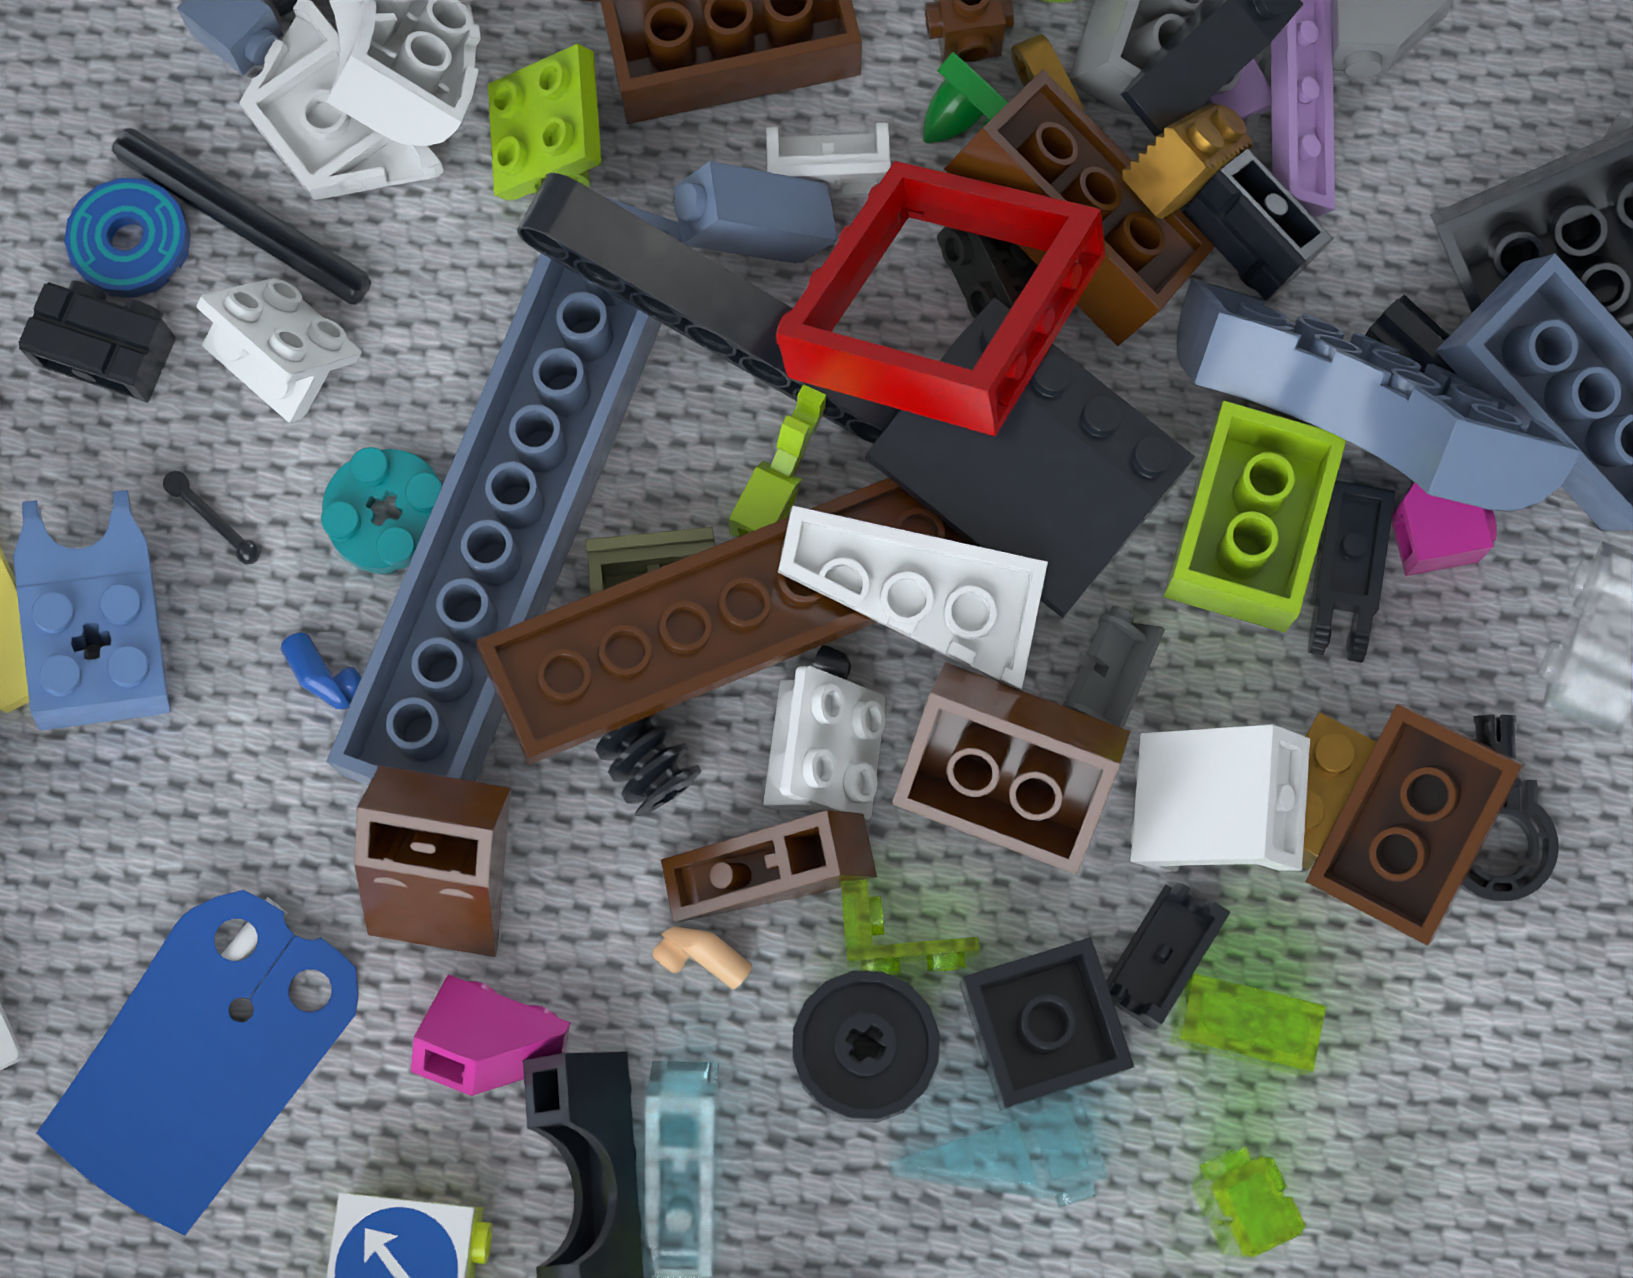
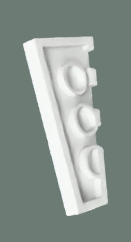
[778,506,1048,690]

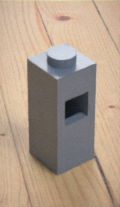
[673,161,837,263]

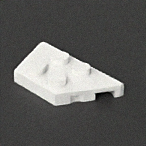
[239,0,444,200]

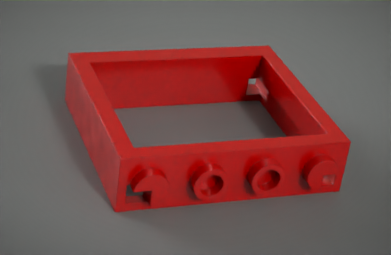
[776,161,1106,436]

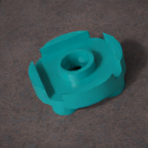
[321,447,443,574]

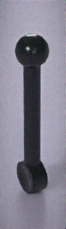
[163,471,261,564]

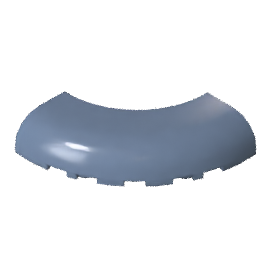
[1177,278,1581,511]

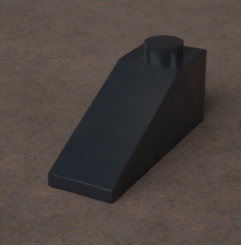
[1120,0,1304,138]

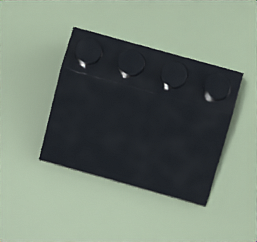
[1430,126,1633,338]
[865,297,1195,618]

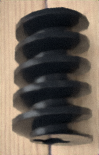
[594,713,702,816]

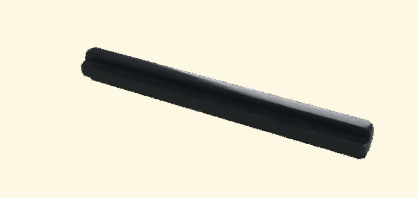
[112,128,372,305]

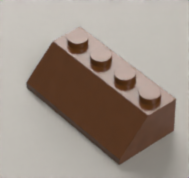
[600,0,862,124]
[944,70,1215,347]

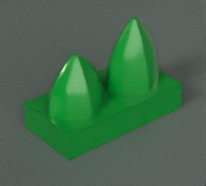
[923,52,1009,144]

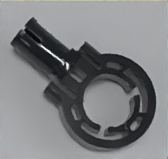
[1461,714,1559,901]

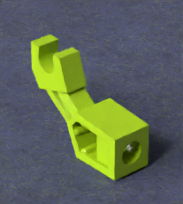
[729,384,826,537]

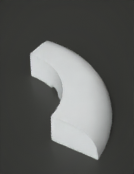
[326,0,481,147]

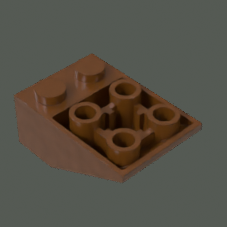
[354,765,511,957]

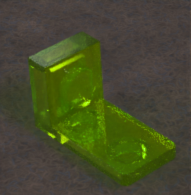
[841,879,980,976]

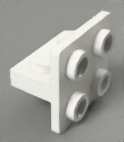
[196,278,362,423]
[763,666,886,820]

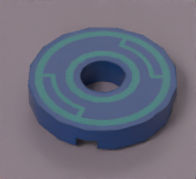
[64,178,191,298]

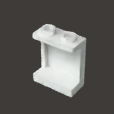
[1130,724,1310,872]

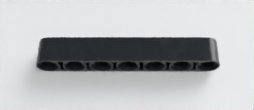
[517,173,900,444]

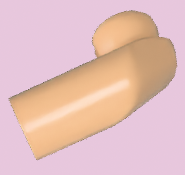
[652,926,753,990]

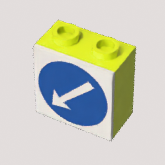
[326,1193,493,1278]

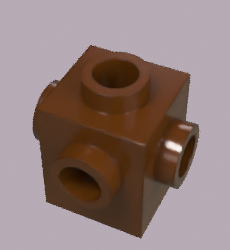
[924,0,1014,64]

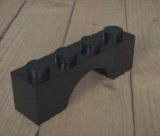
[523,1051,644,1278]

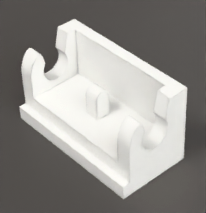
[766,123,891,198]

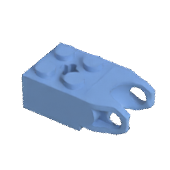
[13,490,171,731]

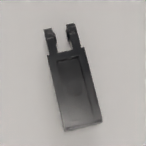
[1307,480,1395,663]

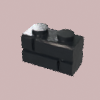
[1182,149,1334,301]
[18,280,176,403]

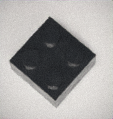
[959,937,1135,1111]

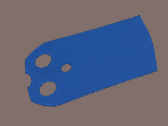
[36,890,358,1236]

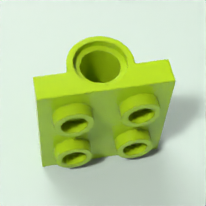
[488,43,602,200]

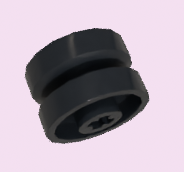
[792,970,940,1123]

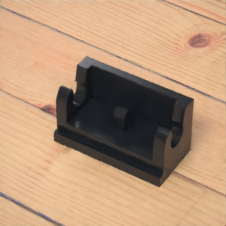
[1106,883,1231,1030]

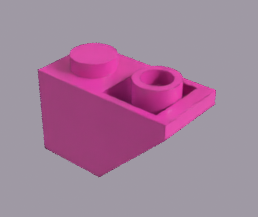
[1391,481,1497,576]
[411,974,571,1096]

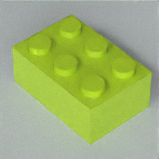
[1163,401,1346,633]

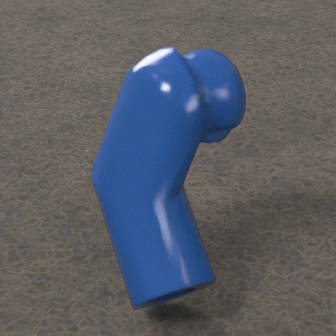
[280,632,362,709]

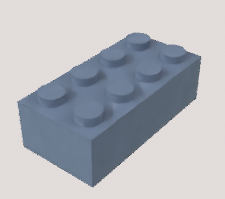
[1436,254,1633,531]

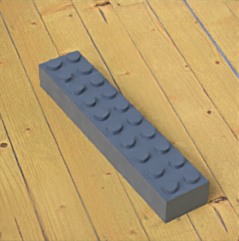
[326,197,681,785]

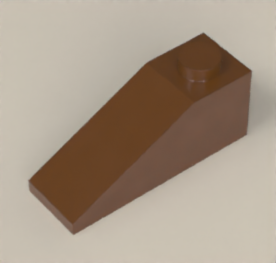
[661,810,877,923]

